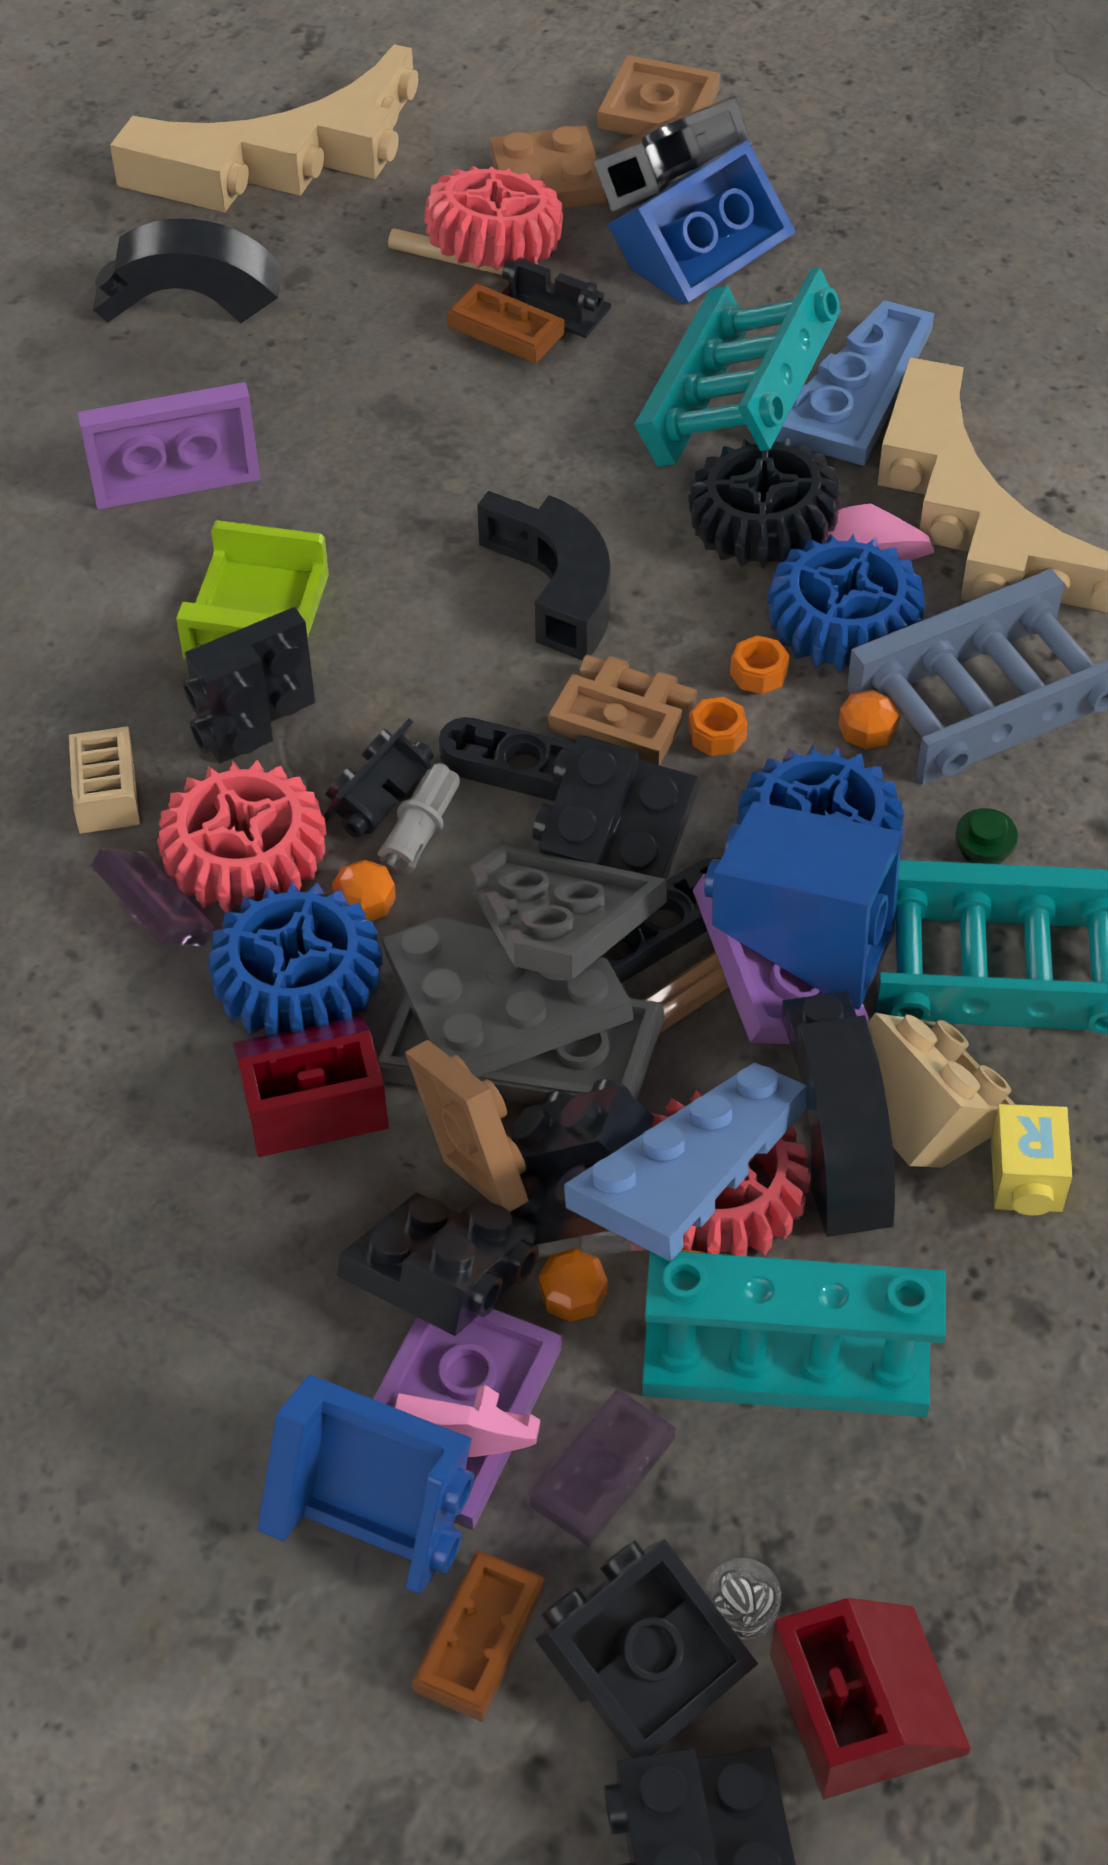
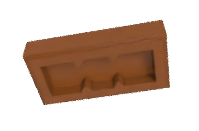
[447,283,564,364]
[412,1549,545,1722]

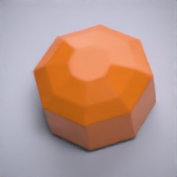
[730,635,790,695]
[838,690,900,750]
[688,697,748,756]
[332,859,396,921]
[538,1248,608,1323]

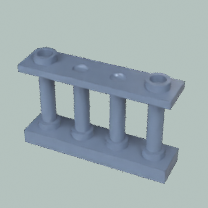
[847,569,1108,785]

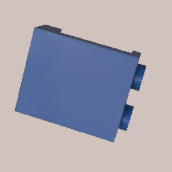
[257,1374,474,1594]

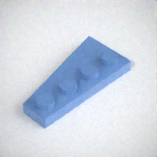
[775,300,935,466]
[564,1062,807,1262]

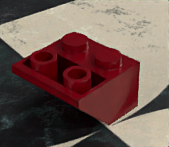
[233,1015,389,1158]
[770,1598,971,1800]

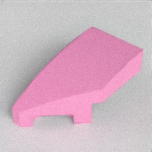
[825,503,935,560]
[395,1385,541,1457]

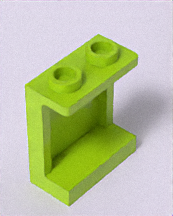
[176,520,329,659]

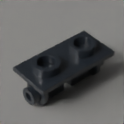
[502,257,611,338]
[323,718,433,838]

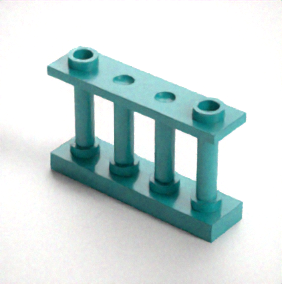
[634,267,841,467]
[875,860,1108,1034]
[642,1251,946,1418]

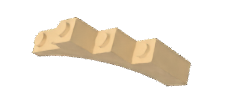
[110,44,418,213]
[877,357,1108,613]

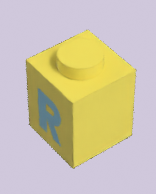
[991,1104,1072,1216]

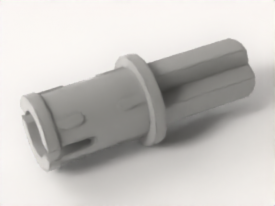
[377,763,460,875]

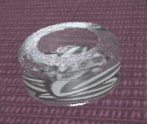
[706,1558,781,1639]

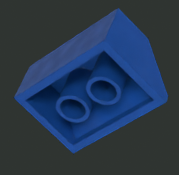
[607,140,796,305]

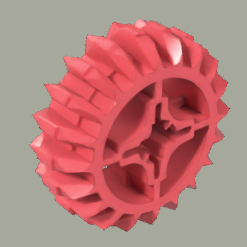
[424,166,563,271]
[157,760,326,912]
[651,1089,811,1256]

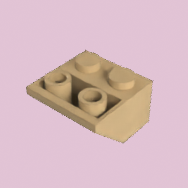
[867,1013,1016,1168]

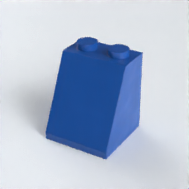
[704,801,903,1010]

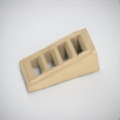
[69,726,141,834]

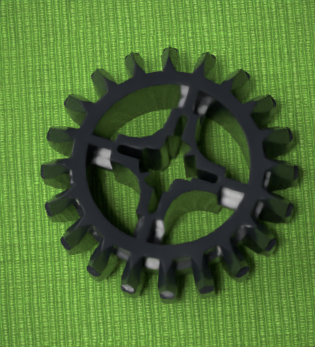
[688,438,841,570]

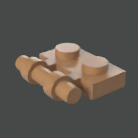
[548,654,697,765]

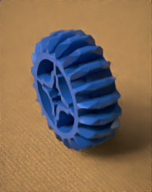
[767,533,925,674]
[737,744,904,838]
[208,881,383,1035]

